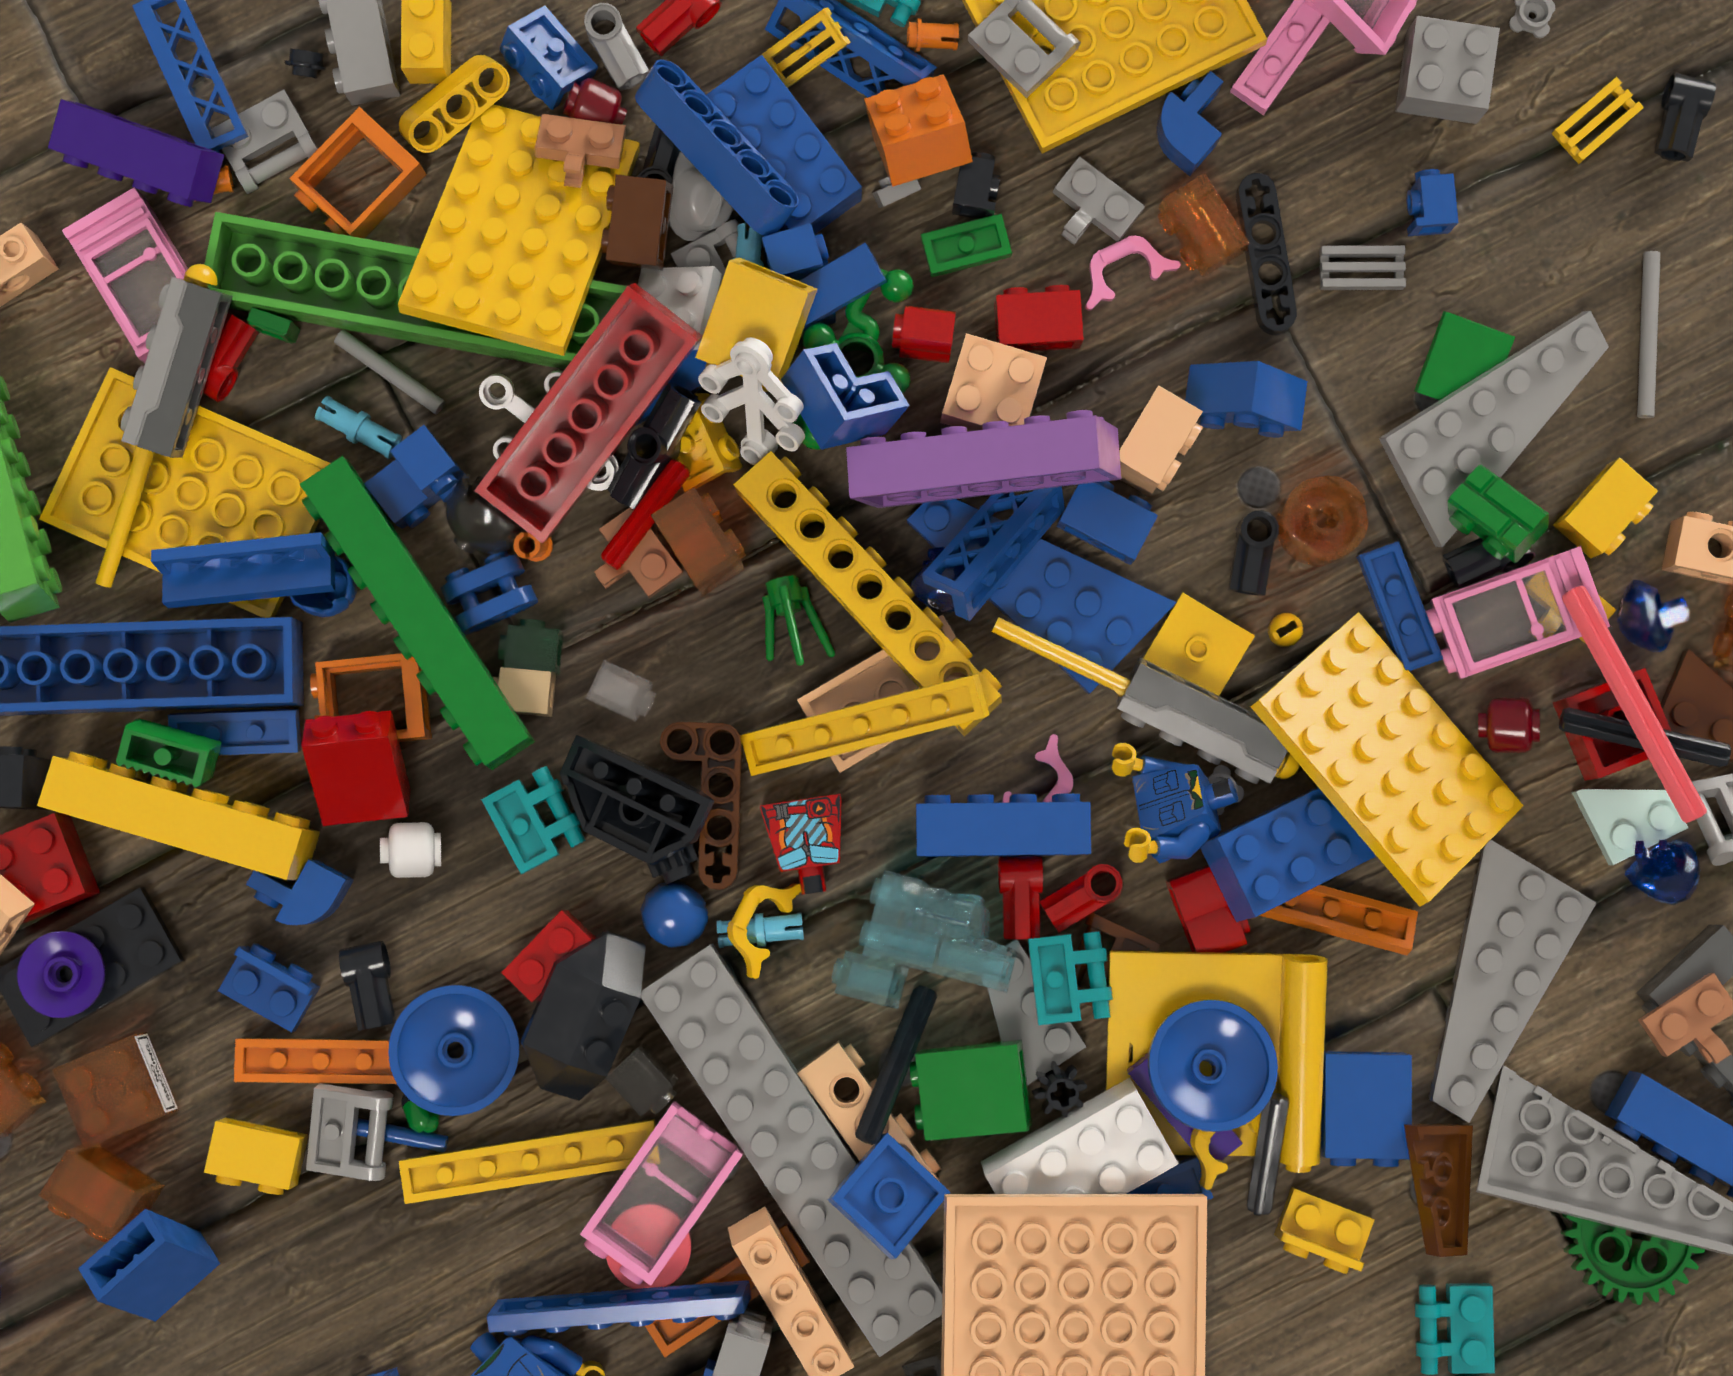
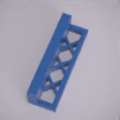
[132,0,249,160]
[765,0,937,97]
[922,486,1065,621]
[151,532,335,609]

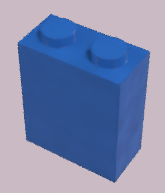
[1320,1051,1412,1167]
[78,1209,221,1322]

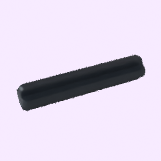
[1246,1093,1289,1216]

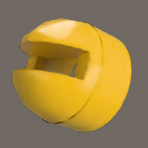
[1268,613,1303,647]

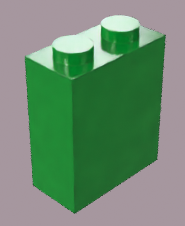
[910,1040,1032,1141]

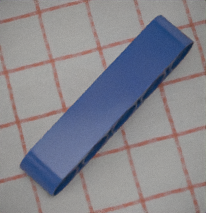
[635,60,799,236]

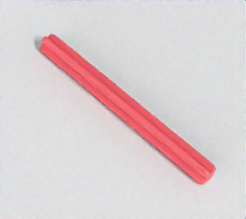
[1562,586,1707,823]

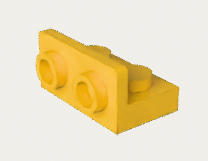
[676,393,742,492]
[1274,1187,1375,1274]

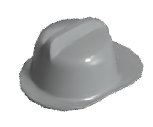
[669,152,733,241]

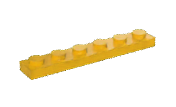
[740,673,989,776]
[399,1119,661,1204]

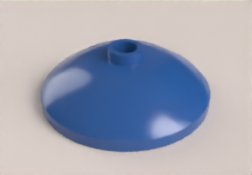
[388,985,520,1116]
[1148,1000,1278,1132]

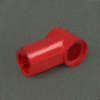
[636,0,722,57]
[203,313,259,402]
[998,855,1043,939]
[1040,864,1123,933]

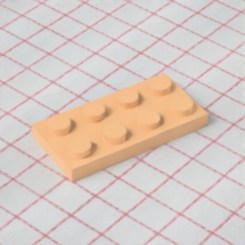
[797,615,972,773]

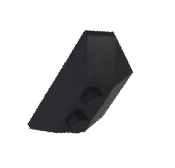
[559,735,714,866]
[521,930,645,1101]

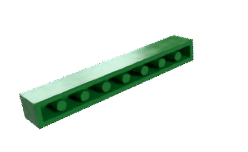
[300,456,535,770]

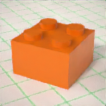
[864,74,973,187]

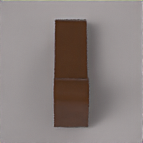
[660,722,743,890]

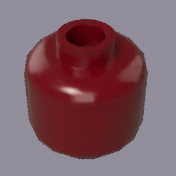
[562,78,627,125]
[1478,698,1540,753]

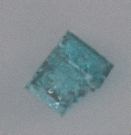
[832,870,1017,1009]

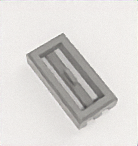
[1319,245,1406,290]

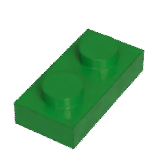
[920,213,1012,278]

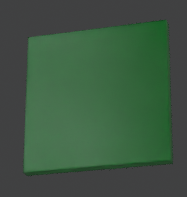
[1414,311,1515,400]

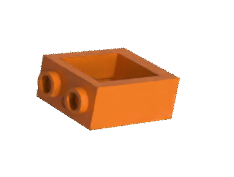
[289,107,427,239]
[310,653,432,742]

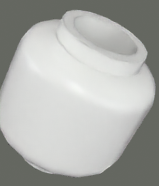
[380,822,441,878]

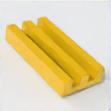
[761,7,851,88]
[1551,77,1644,164]

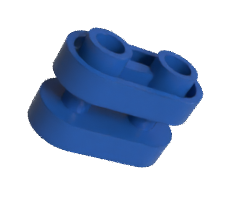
[440,550,538,635]

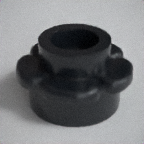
[284,48,326,79]

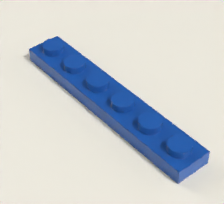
[487,1280,751,1336]

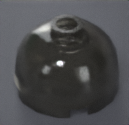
[445,473,527,554]

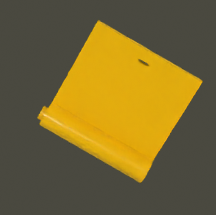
[1106,951,1328,1173]

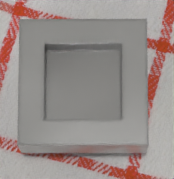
[872,177,921,208]

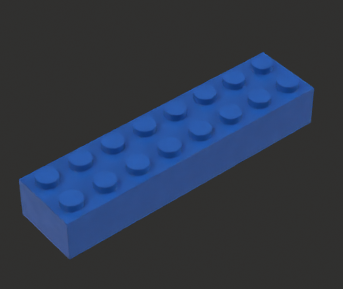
[0,617,304,716]

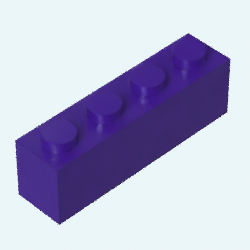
[48,99,224,207]

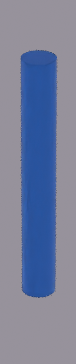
[357,1118,448,1153]

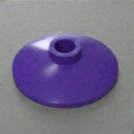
[17,931,105,1018]

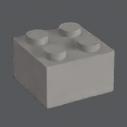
[1395,16,1500,124]

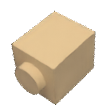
[493,667,556,717]

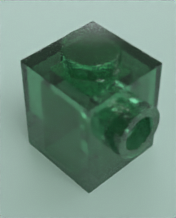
[498,619,564,675]

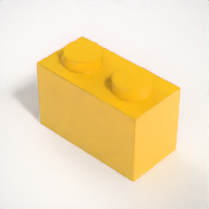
[401,0,452,84]
[1553,457,1658,559]
[204,1117,309,1195]

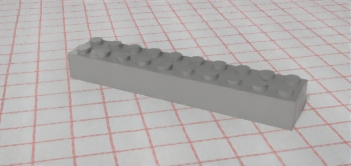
[641,944,943,1357]

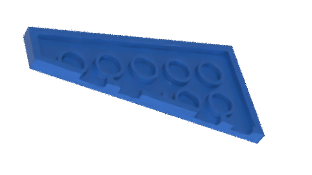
[907,499,1177,694]

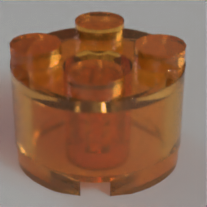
[1276,476,1368,566]

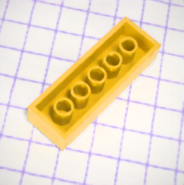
[37,751,320,880]

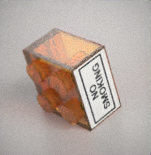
[52,1032,179,1150]

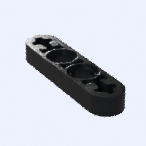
[1236,173,1297,335]

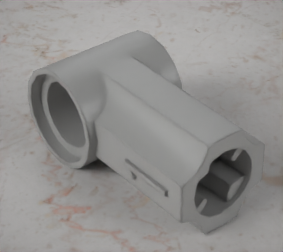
[584,3,649,91]

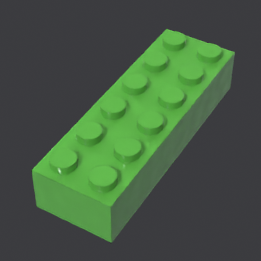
[0,376,62,623]

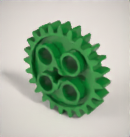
[1560,1214,1705,1305]

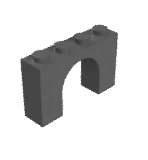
[1637,924,1733,1107]

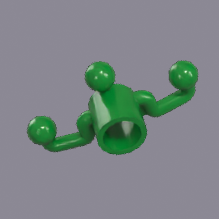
[792,268,914,450]

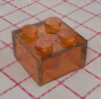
[651,487,746,597]
[38,1143,165,1242]

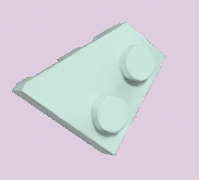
[1571,789,1688,865]

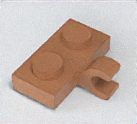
[535,114,626,188]
[594,507,683,599]
[1638,973,1733,1064]

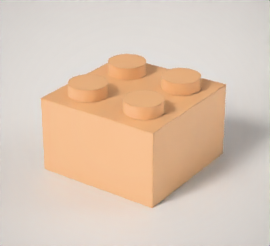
[940,333,1047,431]
[1119,385,1203,497]

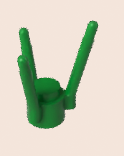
[762,575,835,666]

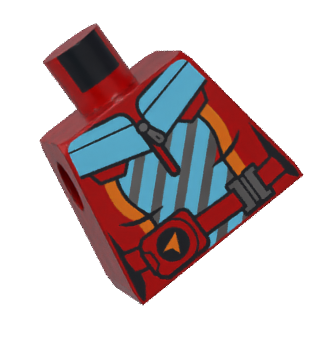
[760,794,842,895]

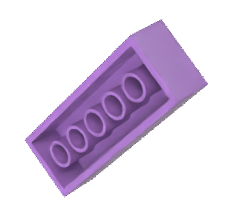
[846,410,1121,508]

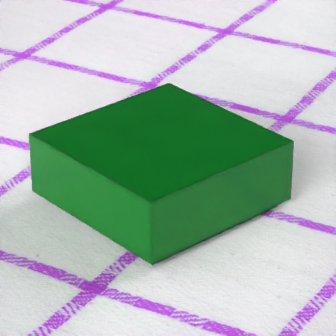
[247,307,300,344]

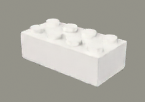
[981,1078,1179,1194]

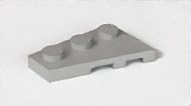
[980,939,1086,1085]

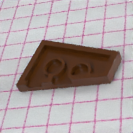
[1660,649,1733,763]
[1404,1124,1473,1257]

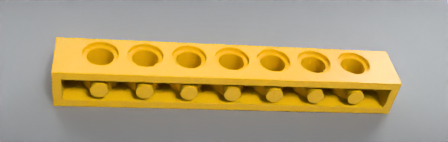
[733,451,1002,737]

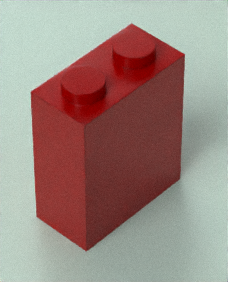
[301,710,411,826]

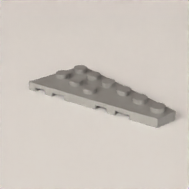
[1379,311,1609,547]
[1429,840,1596,1123]
[1476,1065,1733,1256]

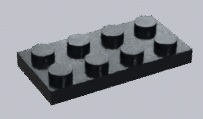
[0,887,185,1048]

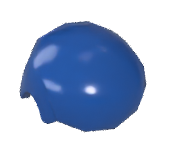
[290,556,357,617]
[640,881,708,948]

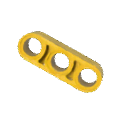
[399,55,510,153]

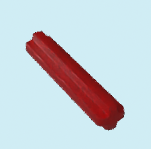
[601,459,690,570]

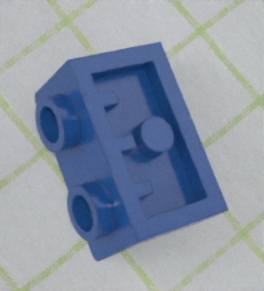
[500,5,598,110]
[218,943,320,1033]

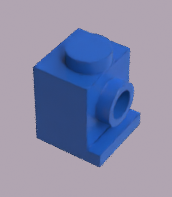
[1407,169,1459,237]

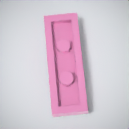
[1230,0,1330,116]

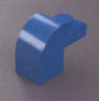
[1156,71,1224,176]
[246,859,354,925]

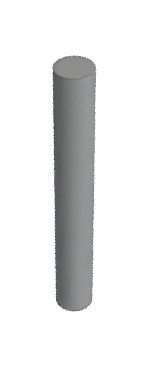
[334,329,445,415]

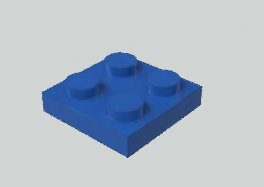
[827,1133,951,1260]

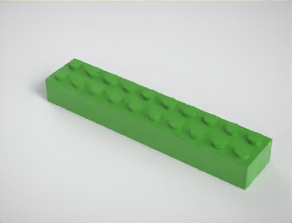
[204,212,627,369]

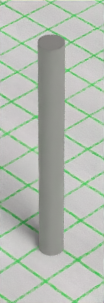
[1637,251,1660,418]

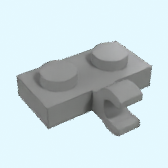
[1053,156,1145,245]

